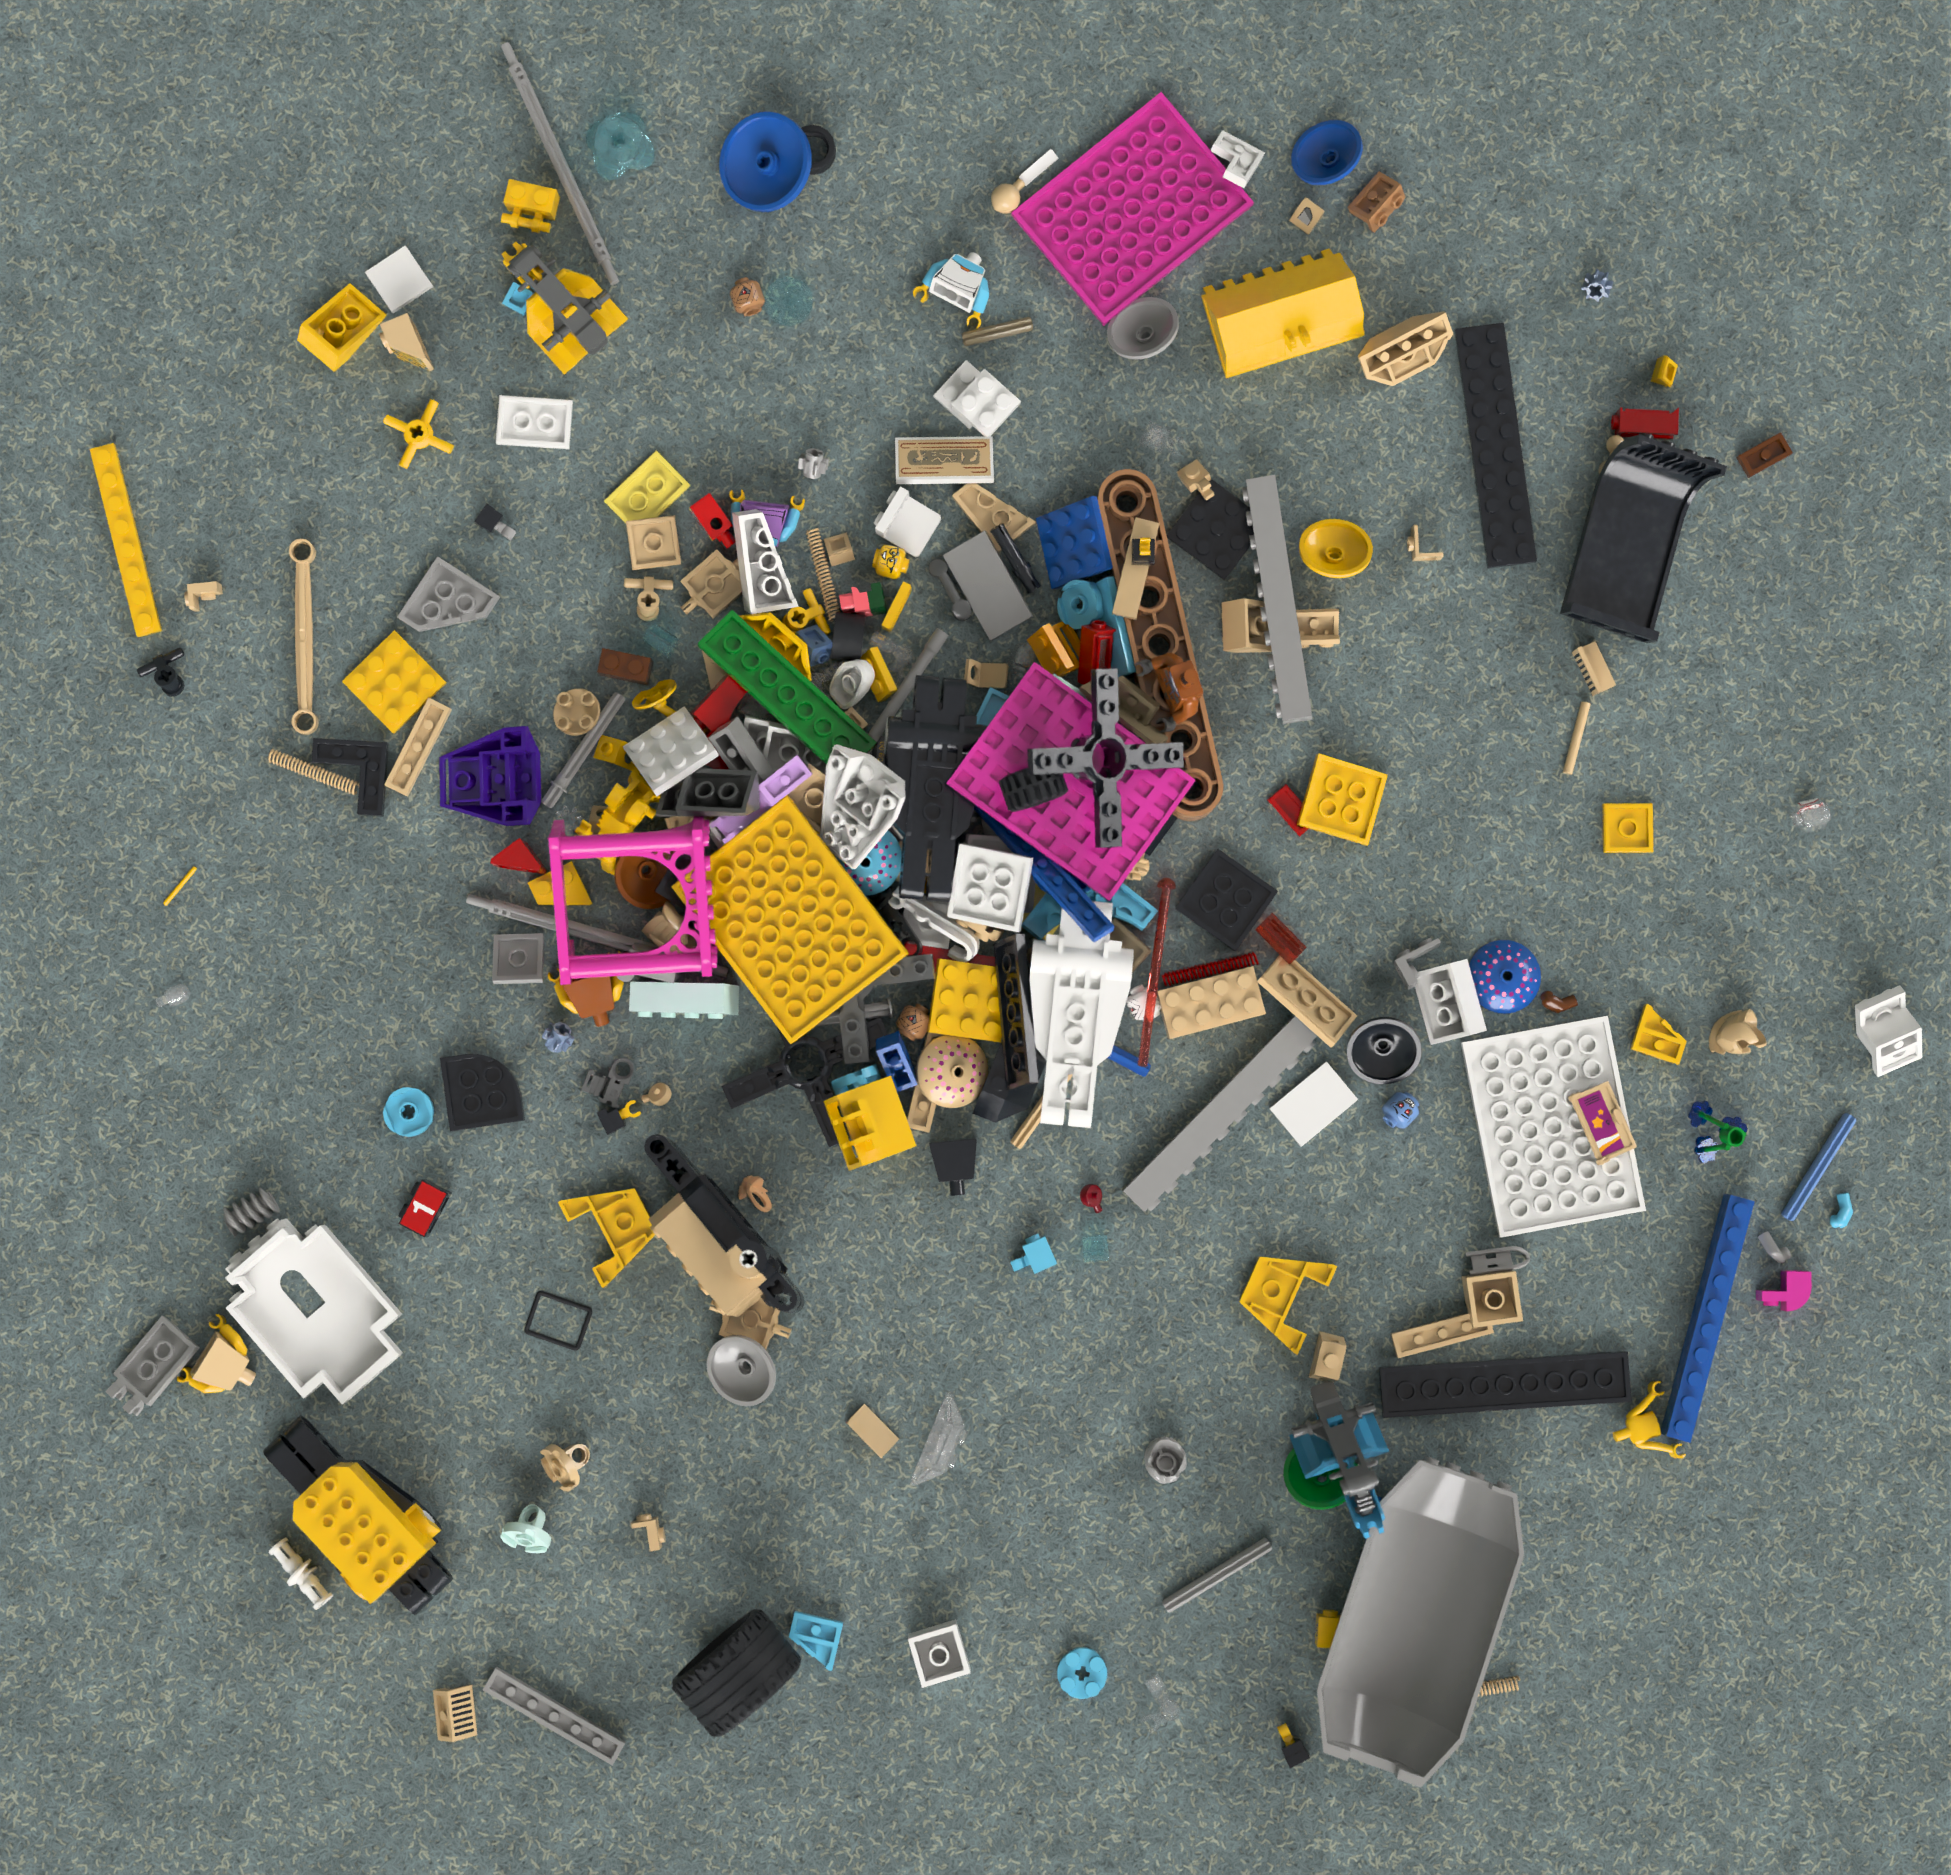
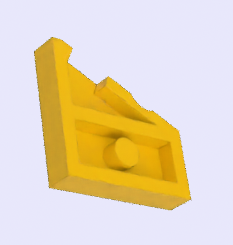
[1630,1004,1687,1065]

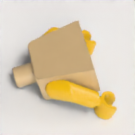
[177,1314,256,1393]

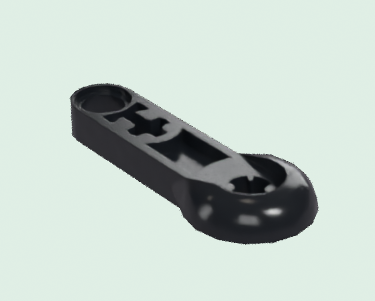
[865,885,923,957]

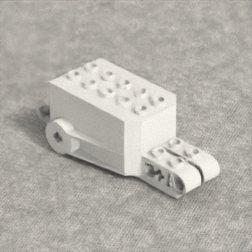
[1029,901,1134,1128]

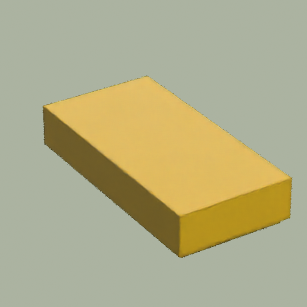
[881,581,912,632]

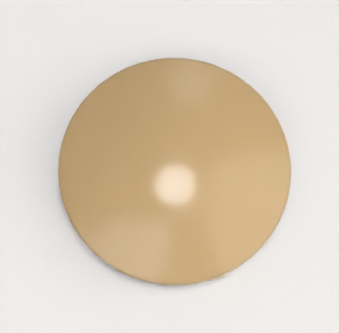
[553,688,600,736]

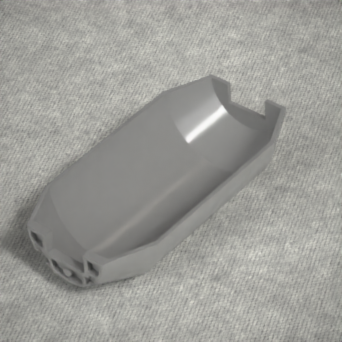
[1317,1456,1524,1787]

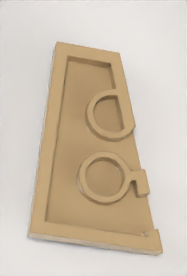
[952,483,1036,553]

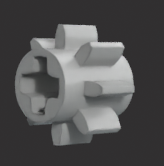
[798,448,829,479]

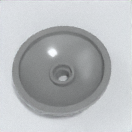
[1107,297,1179,359]
[707,1335,776,1406]

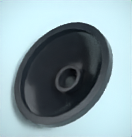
[1346,1017,1422,1084]

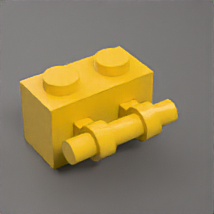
[501,179,560,233]

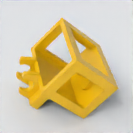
[824,1076,916,1171]

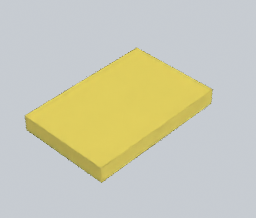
[604,451,691,524]

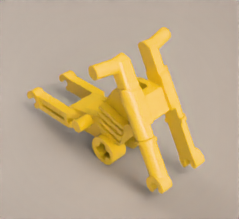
[574,767,662,875]

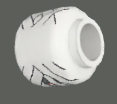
[1126,984,1161,1023]

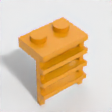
[1027,622,1080,677]

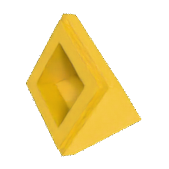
[1651,355,1678,388]

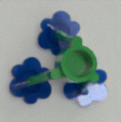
[1688,1100,1748,1163]

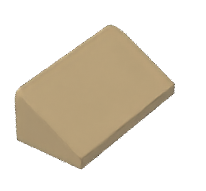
[846,1403,899,1458]

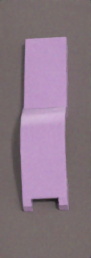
[709,754,813,844]

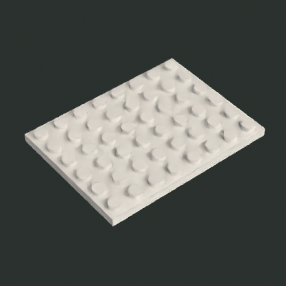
[1461,1016,1646,1238]

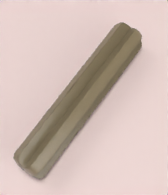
[962,317,1033,346]

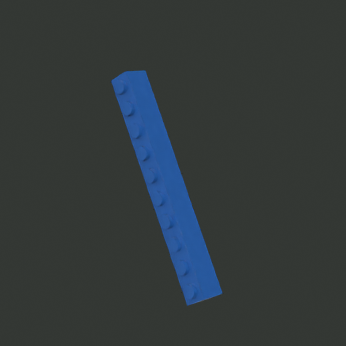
[1661,1194,1755,1443]

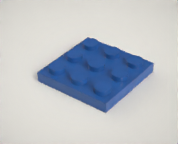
[1036,496,1113,589]

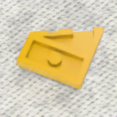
[528,861,593,906]

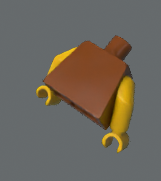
[547,951,624,1027]

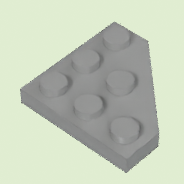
[397,556,500,632]

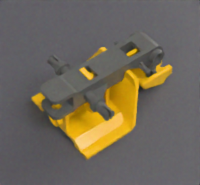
[501,242,628,375]

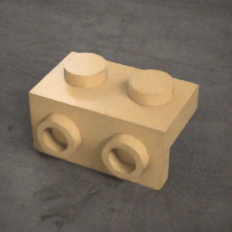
[1296,609,1340,648]

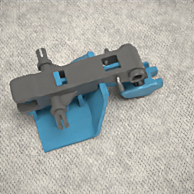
[1289,1381,1389,1538]

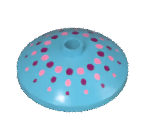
[836,830,902,895]

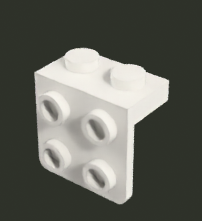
[874,486,941,557]

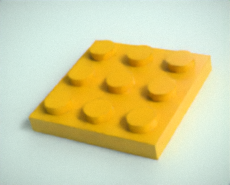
[342,630,447,734]
[1297,754,1388,846]
[927,959,1002,1043]

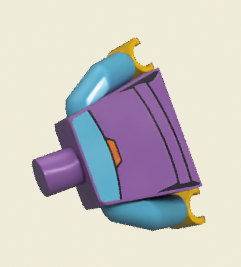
[729,490,805,547]

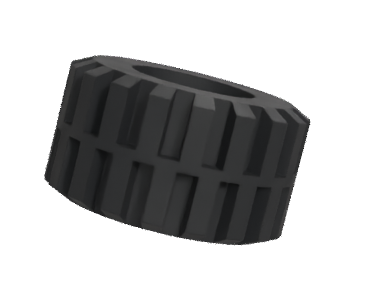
[999,768,1068,812]

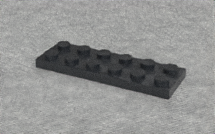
[993,934,1040,1091]

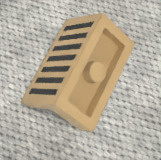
[1572,641,1616,696]
[433,1685,477,1742]

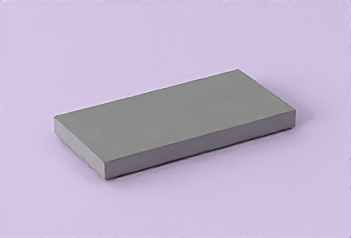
[943,531,1033,641]

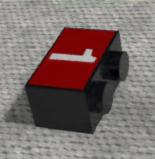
[398,1179,452,1238]

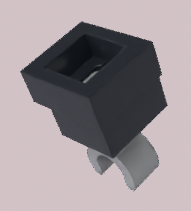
[474,504,516,541]

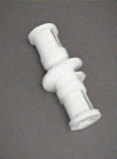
[269,1538,333,1610]

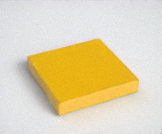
[1602,803,1654,853]

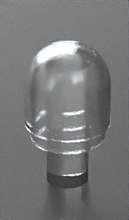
[155,984,191,1008]

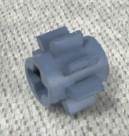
[1581,269,1614,302]
[542,1022,575,1053]

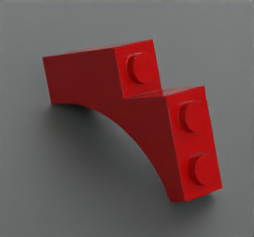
[690,674,747,770]

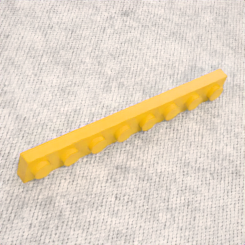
[90,443,162,637]

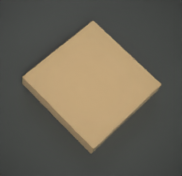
[626,515,681,570]

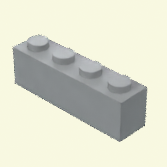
[709,716,783,814]

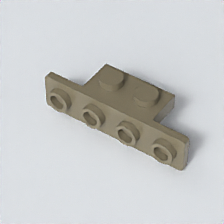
[1079,676,1168,744]

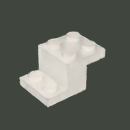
[933,360,1021,439]
[1855,985,1922,1077]

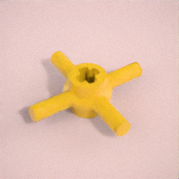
[383,399,454,469]

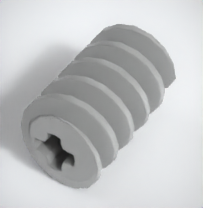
[223,1187,280,1237]

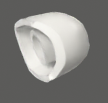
[829,659,875,709]

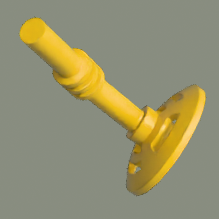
[632,679,707,733]

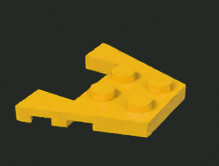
[558,1188,655,1288]
[1239,1256,1337,1355]

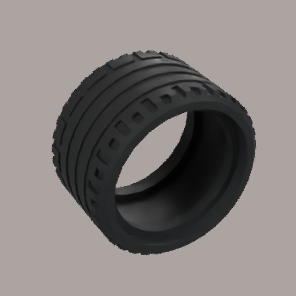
[672,1609,801,1737]

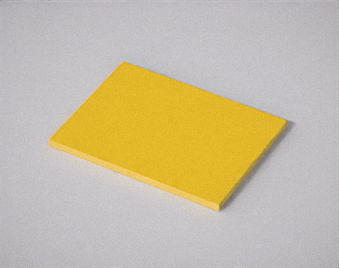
[671,795,909,1044]

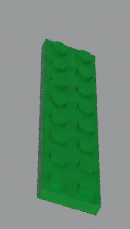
[698,610,877,765]

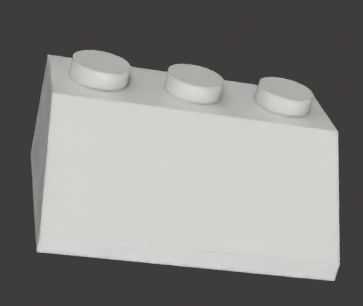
[1415,959,1487,1045]

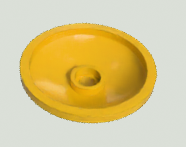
[1299,519,1373,578]

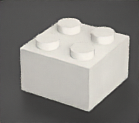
[908,1619,970,1688]

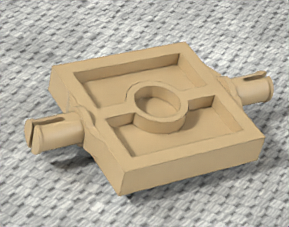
[680,550,742,619]
[709,1298,792,1350]

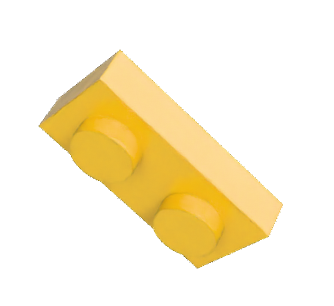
[861,647,898,702]

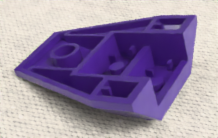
[439,726,541,826]

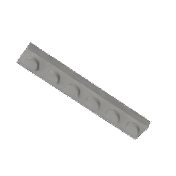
[483,1667,626,1766]

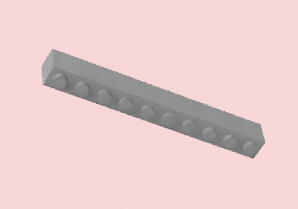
[1242,475,1312,724]
[1122,1015,1317,1212]

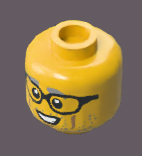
[872,544,910,580]

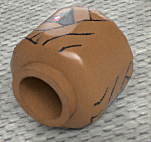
[730,278,765,316]
[896,1003,929,1041]

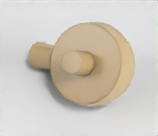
[642,1083,672,1106]

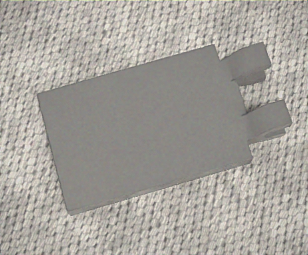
[105,1315,200,1416]

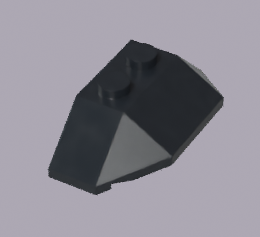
[972,1038,1046,1123]

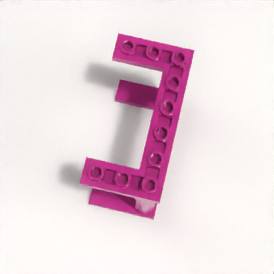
[548,816,718,985]

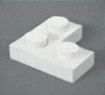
[1211,130,1265,188]

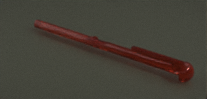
[1138,878,1176,1067]

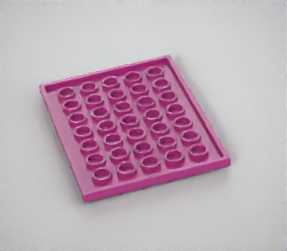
[1011,92,1254,326]

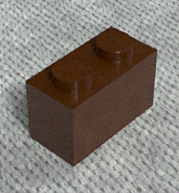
[597,648,653,686]

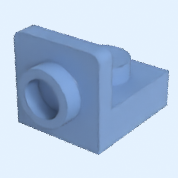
[796,625,833,667]

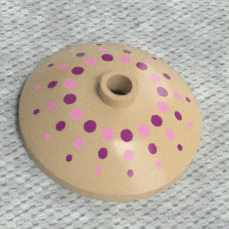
[916,1035,988,1108]

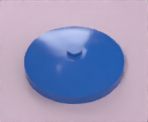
[719,112,812,212]

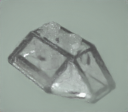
[909,1389,968,1487]

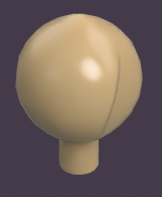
[991,179,1025,214]

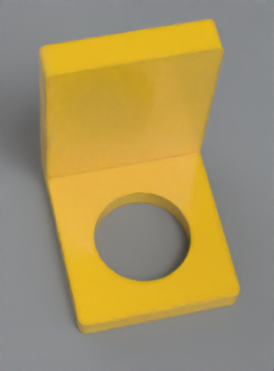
[593,735,636,771]

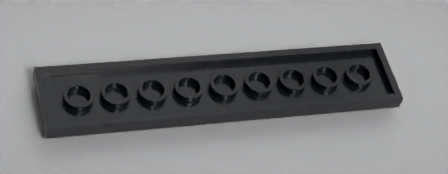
[1455,323,1537,569]
[1379,1351,1632,1418]

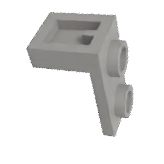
[1393,938,1441,990]

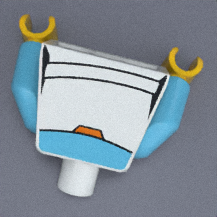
[913,252,989,329]

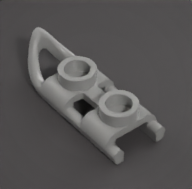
[1465,1246,1530,1276]

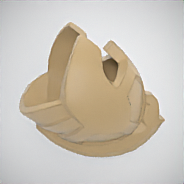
[641,901,697,953]
[1709,1009,1767,1055]

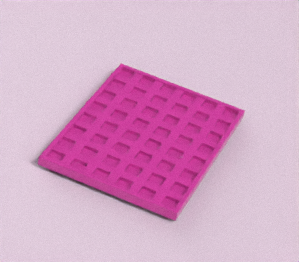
[946,662,1196,902]

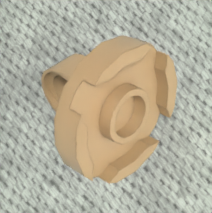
[540,1444,590,1492]

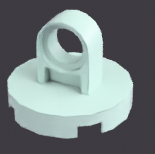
[501,1504,551,1553]

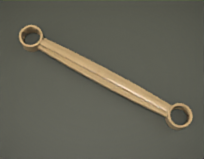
[289,539,319,735]

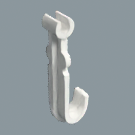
[888,886,980,962]

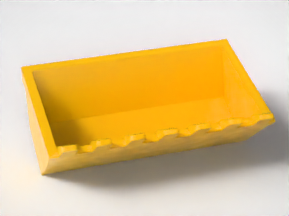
[1201,249,1365,378]

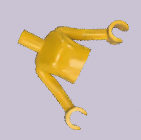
[1613,1381,1686,1458]

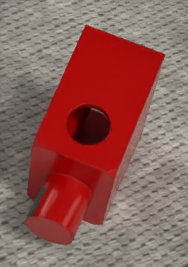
[689,493,736,550]

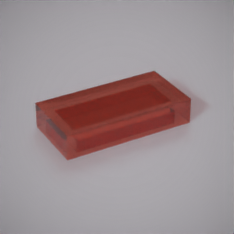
[1255,913,1307,965]

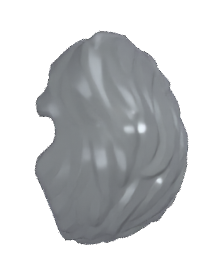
[1144,1436,1187,1484]

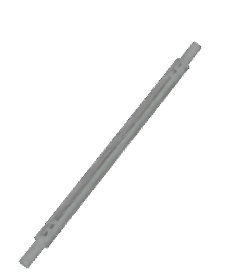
[501,42,619,285]
[466,894,729,977]

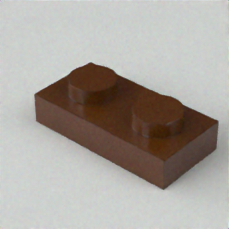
[1736,432,1793,478]

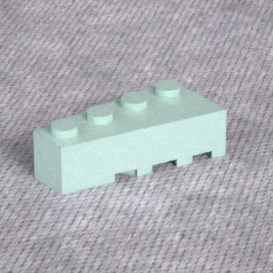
[629,982,739,1019]

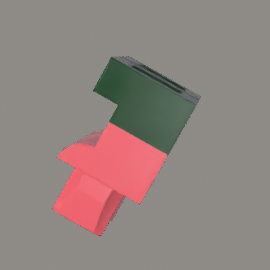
[839,582,887,617]

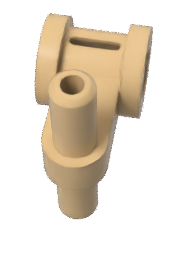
[624,576,673,621]

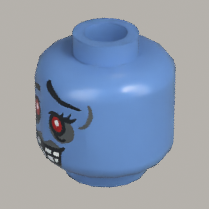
[1382,1092,1419,1128]

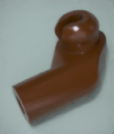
[1540,991,1578,1013]

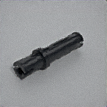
[990,523,1041,594]

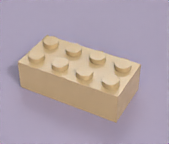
[1157,966,1266,1040]

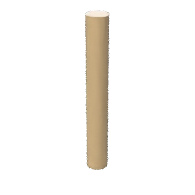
[1563,702,1591,775]

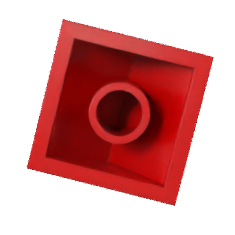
[490,838,547,874]

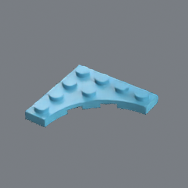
[1022,883,1158,940]

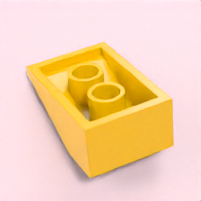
[297,283,387,372]

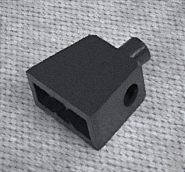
[929,1139,977,1196]

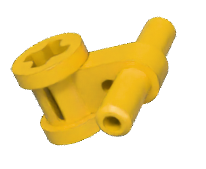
[782,588,831,635]

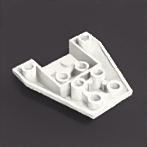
[820,745,905,869]

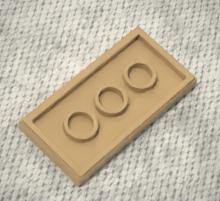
[1257,950,1357,1048]

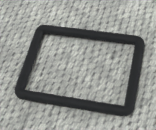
[524,1291,593,1351]

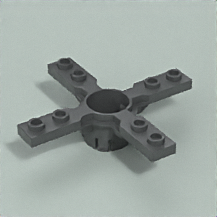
[839,954,936,1064]

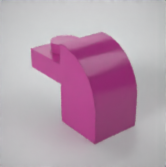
[1756,1270,1812,1311]

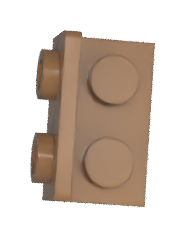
[1348,171,1405,233]

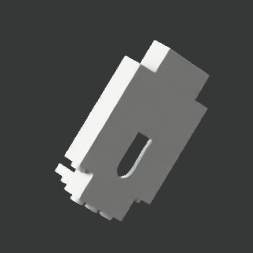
[226,1219,403,1404]

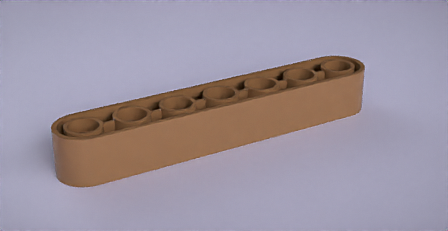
[1097,469,1223,821]

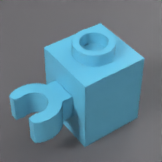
[1010,1234,1057,1274]

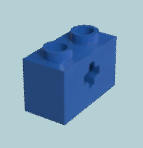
[876,1031,918,1092]

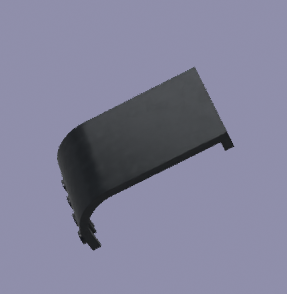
[1560,433,1727,643]

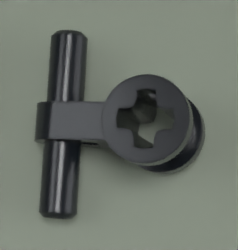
[137,647,185,697]

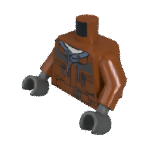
[1134,653,1203,733]

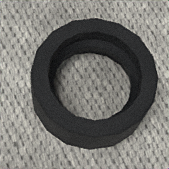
[801,125,836,175]

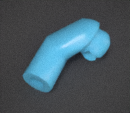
[1830,1192,1853,1228]

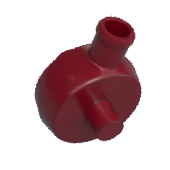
[1080,1184,1103,1213]

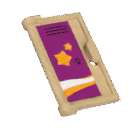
[1568,1081,1637,1165]

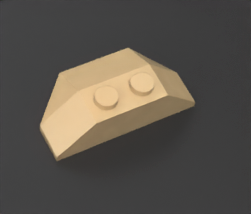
[1358,311,1453,386]

